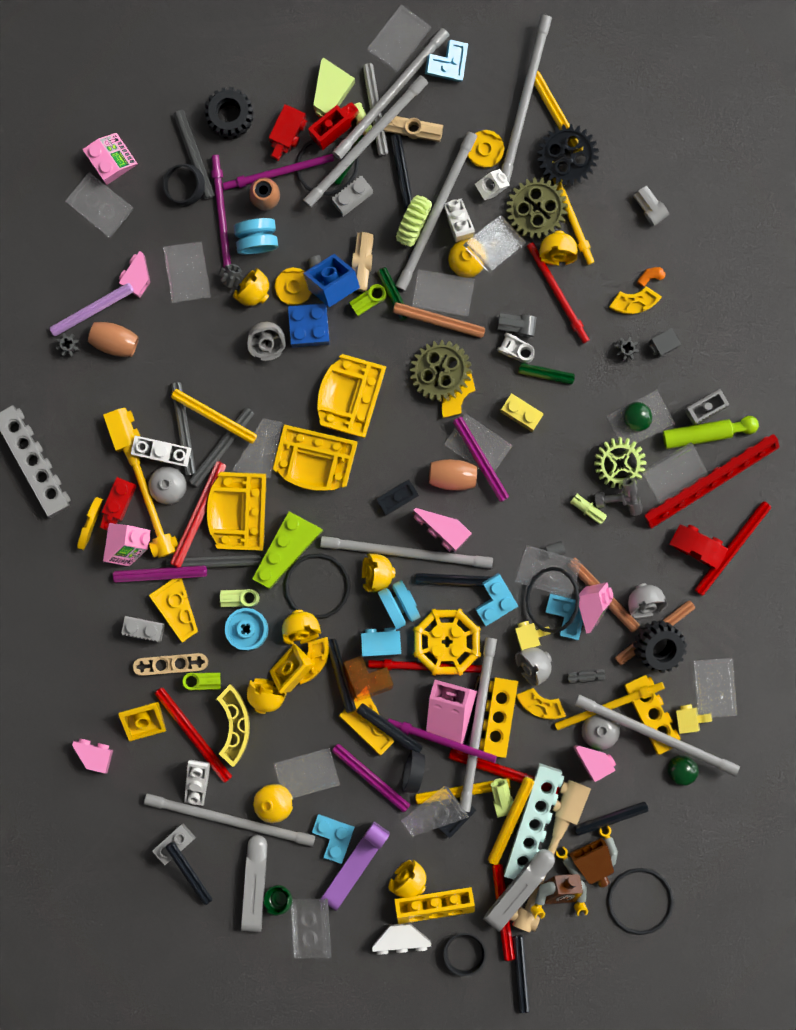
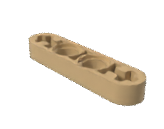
[133,653,209,675]

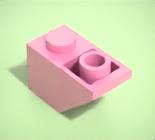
[119,251,150,298]
[72,738,113,773]

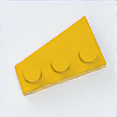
[149,578,198,643]
[339,688,394,756]

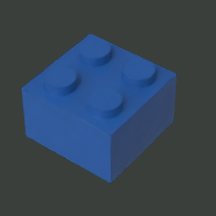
[303,254,360,307]
[288,303,330,348]

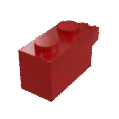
[308,102,359,150]
[269,104,308,161]
[100,477,137,531]

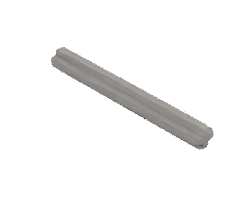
[363,63,388,156]

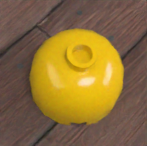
[540,231,577,265]
[448,239,486,278]
[233,268,269,306]
[362,554,395,592]
[282,610,321,644]
[247,678,286,714]
[253,784,293,823]
[388,860,426,898]

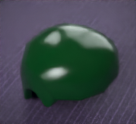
[623,401,652,432]
[668,755,699,786]
[263,885,293,916]

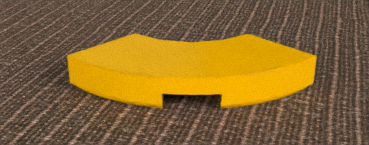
[609,286,662,314]
[442,374,476,418]
[77,497,103,550]
[300,637,329,684]
[516,688,566,719]

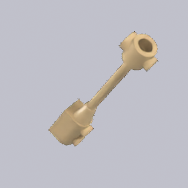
[510,780,591,932]

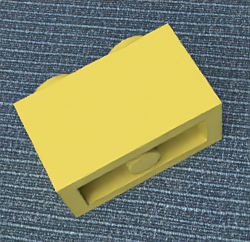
[500,393,543,432]

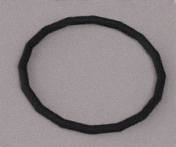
[296,136,359,196]
[284,553,350,619]
[526,567,580,633]
[607,868,674,935]

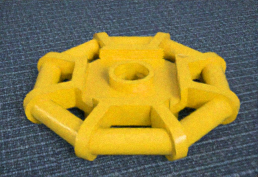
[413,608,481,676]

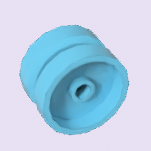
[234,218,279,255]
[378,580,421,629]
[225,608,269,651]

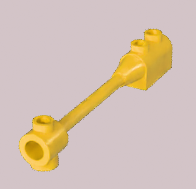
[103,408,178,558]

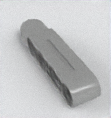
[241,835,268,932]
[483,849,555,932]

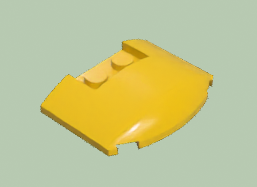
[317,354,386,438]
[273,425,358,491]
[207,472,266,551]

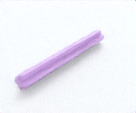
[50,283,134,336]

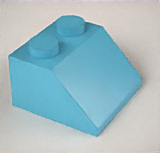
[361,628,401,657]

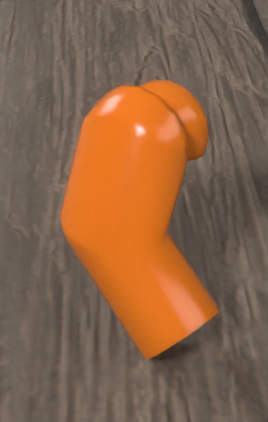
[637,267,666,287]

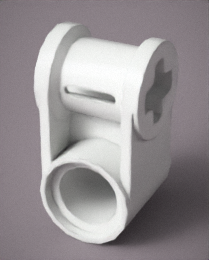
[497,333,534,363]

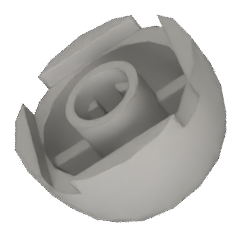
[247,321,286,361]
[148,467,187,505]
[628,583,668,619]
[515,647,552,686]
[581,714,620,750]

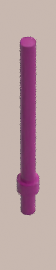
[223,154,334,190]
[211,155,231,268]
[388,718,497,763]

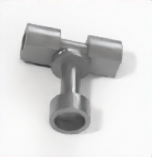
[595,478,642,516]

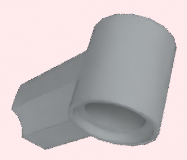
[633,186,669,226]

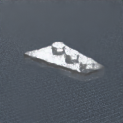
[233,418,283,479]
[401,786,469,836]

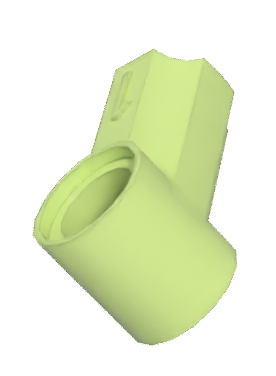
[220,589,260,607]
[490,778,514,818]

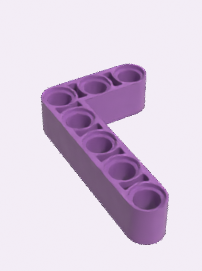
[320,821,390,911]

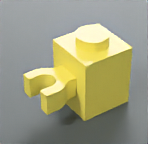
[514,621,551,651]
[676,704,712,734]

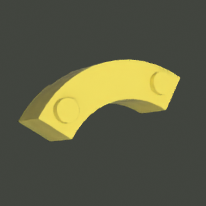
[217,684,250,767]

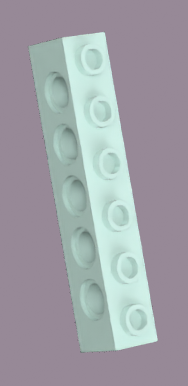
[504,763,564,880]

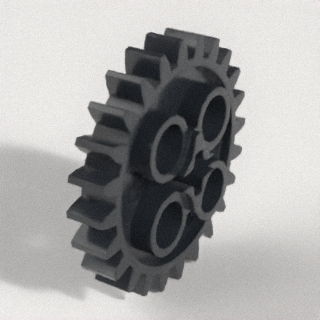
[537,124,599,187]

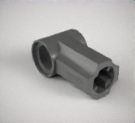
[498,313,537,337]

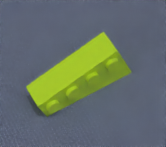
[252,511,323,589]

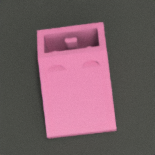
[413,508,472,552]
[426,680,477,744]

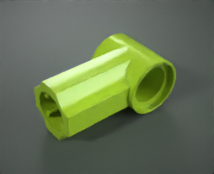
[349,284,386,316]
[183,673,221,691]

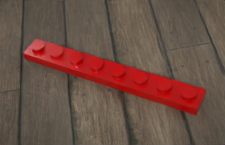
[644,434,780,529]

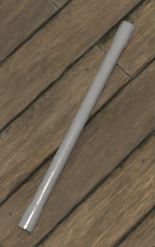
[501,15,552,183]
[332,28,449,160]
[303,75,428,207]
[395,131,477,291]
[320,536,493,569]
[459,637,497,812]
[575,694,740,777]
[144,793,315,847]

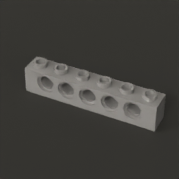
[0,405,71,518]

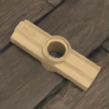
[384,116,443,142]
[352,232,374,292]

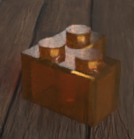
[343,656,394,702]

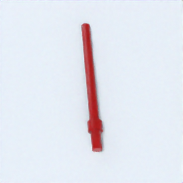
[527,242,590,344]
[368,659,482,673]

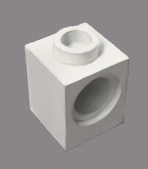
[475,169,510,200]

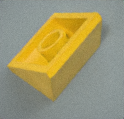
[269,644,315,694]
[119,702,166,741]

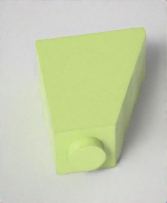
[313,58,355,118]

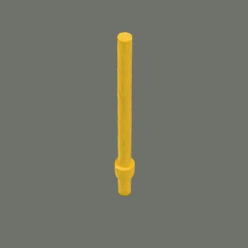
[553,162,594,265]
[555,682,665,730]

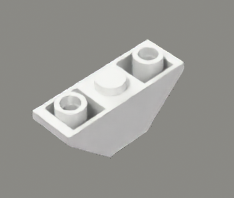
[444,198,475,242]
[131,436,191,467]
[184,760,210,806]
[372,923,431,954]

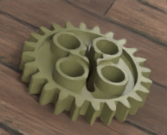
[506,177,568,240]
[410,340,472,402]

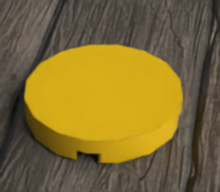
[468,130,504,168]
[275,267,312,306]

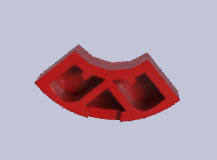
[670,524,728,569]

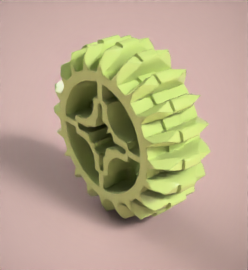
[396,195,432,247]
[594,437,646,489]

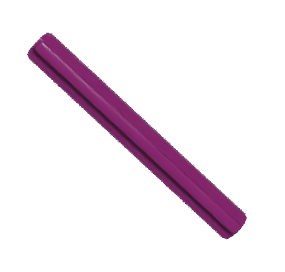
[453,417,509,502]
[113,565,207,582]
[332,744,410,812]

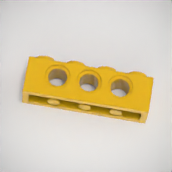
[624,675,681,755]
[479,677,518,758]
[394,887,475,924]

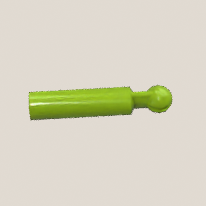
[663,416,759,449]

